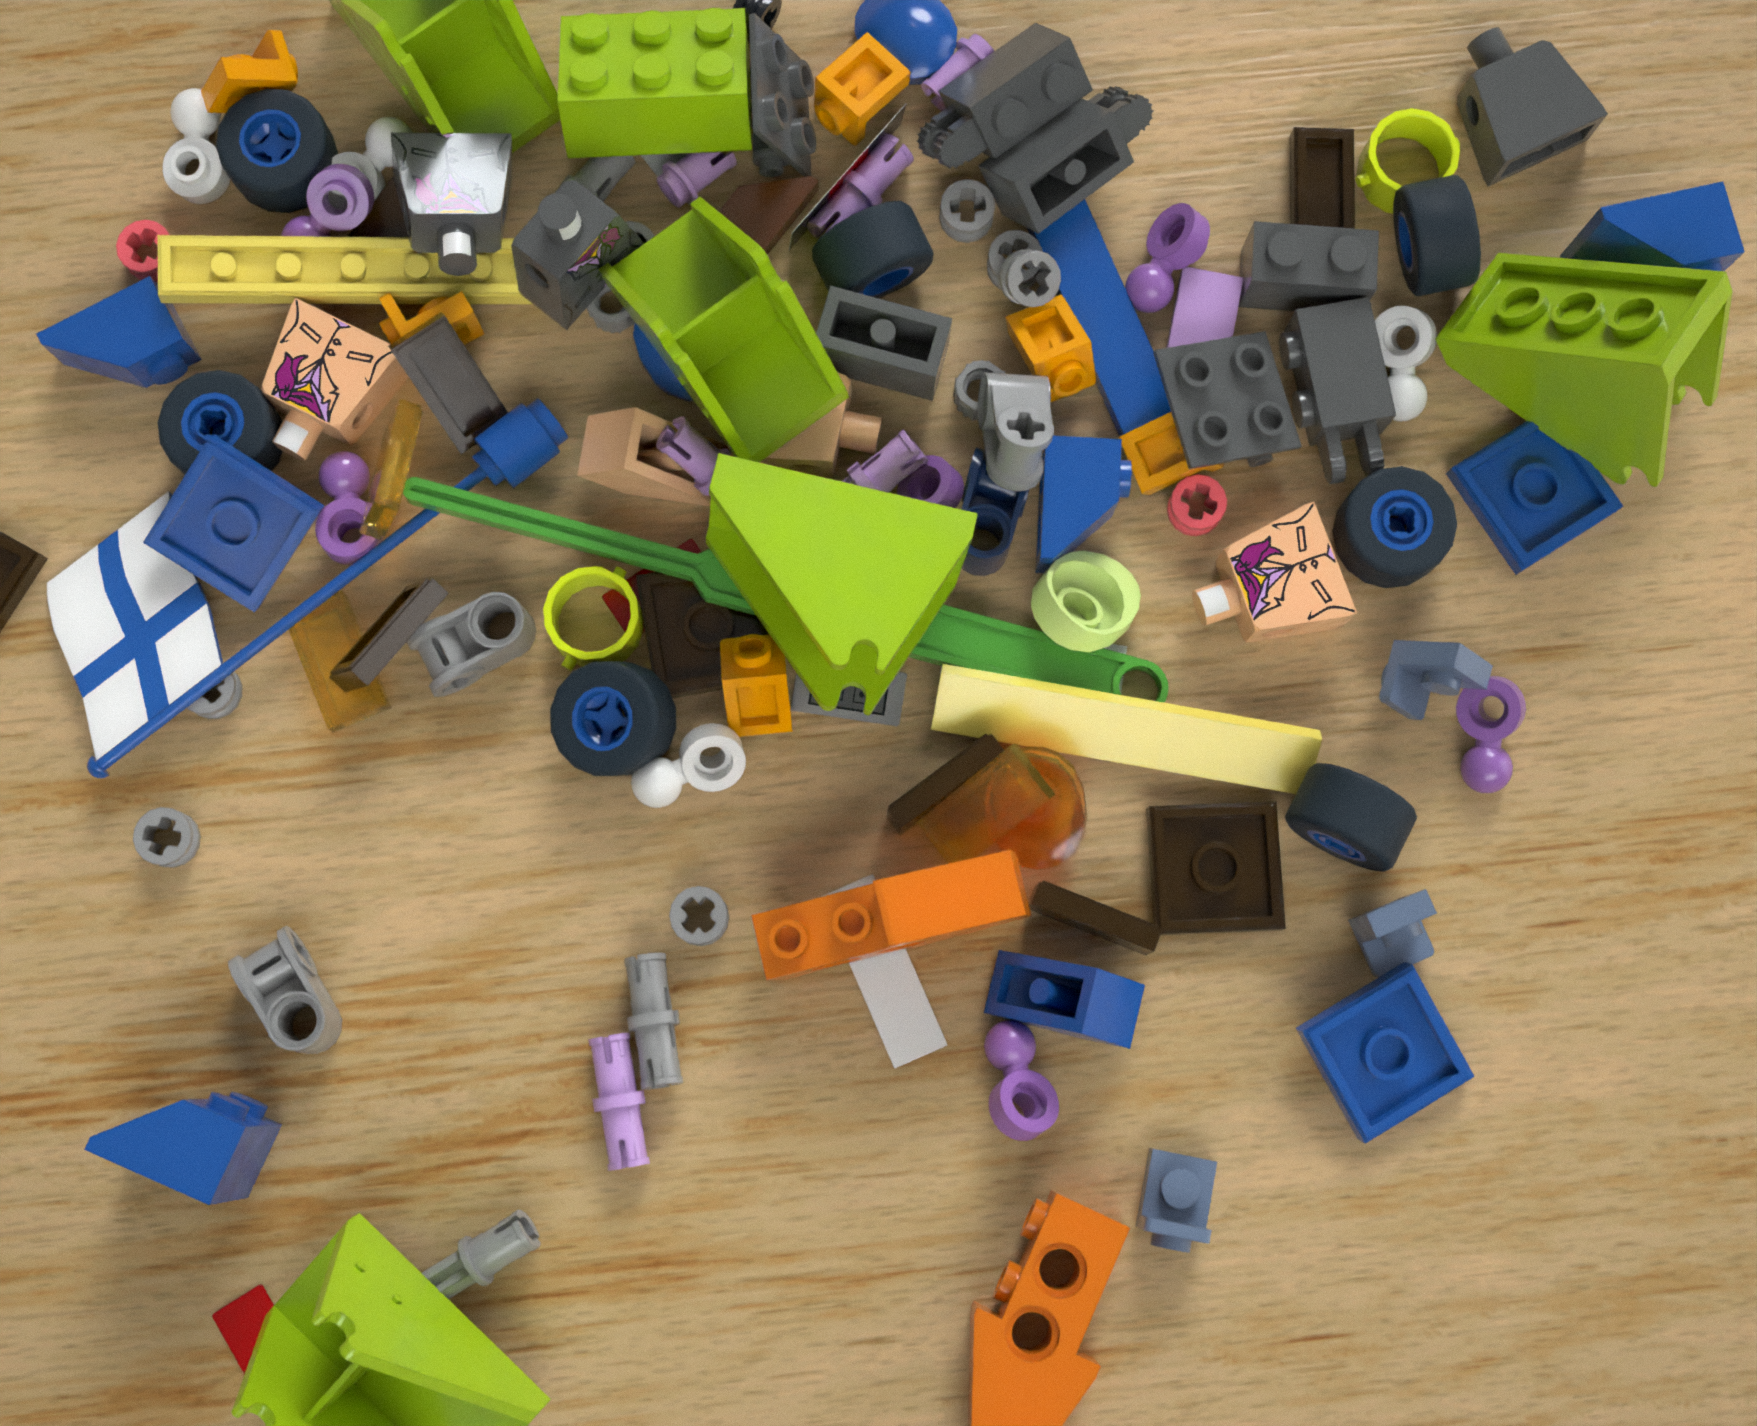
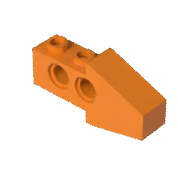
[751,850,1032,980]
[968,1190,1130,1426]

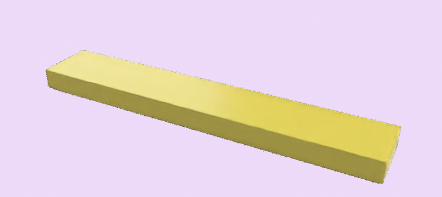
[157,235,532,304]
[931,664,1322,794]

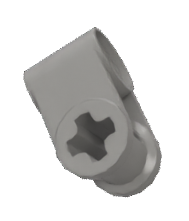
[977,372,1054,491]
[407,592,536,697]
[228,926,342,1054]

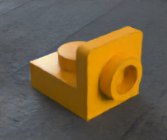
[201,30,298,113]
[814,32,911,146]
[379,291,485,345]
[1005,294,1096,402]
[1119,412,1224,495]
[720,634,793,737]

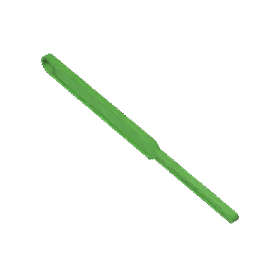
[402,477,1169,703]

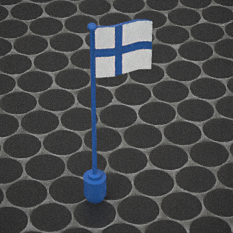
[47,398,569,779]

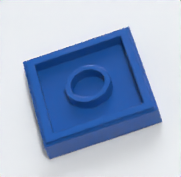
[1446,421,1624,575]
[143,435,325,613]
[1296,962,1475,1144]

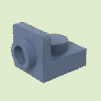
[1379,640,1493,720]
[1348,889,1437,978]
[1136,1148,1217,1253]

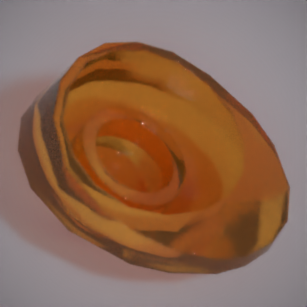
[987,746,1088,870]

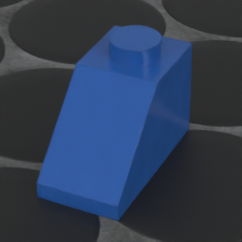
[36,276,202,388]
[1035,435,1132,573]
[983,950,1145,1049]

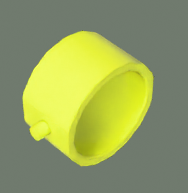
[1355,108,1460,214]
[543,566,644,671]

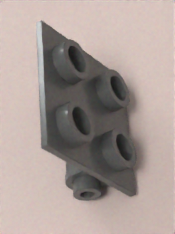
[749,13,816,177]
[1153,331,1302,470]

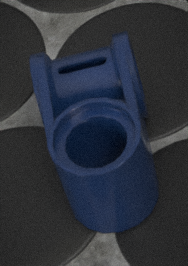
[961,447,1029,576]

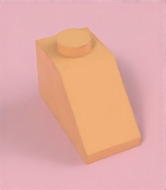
[577,407,730,506]

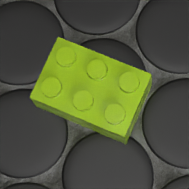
[557,8,752,158]

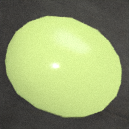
[1031,550,1141,652]

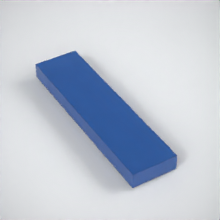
[1027,199,1171,436]

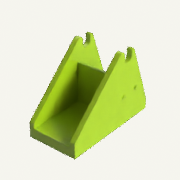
[329,0,560,153]
[598,197,849,462]
[1435,253,1733,487]
[705,453,978,716]
[231,1213,551,1426]

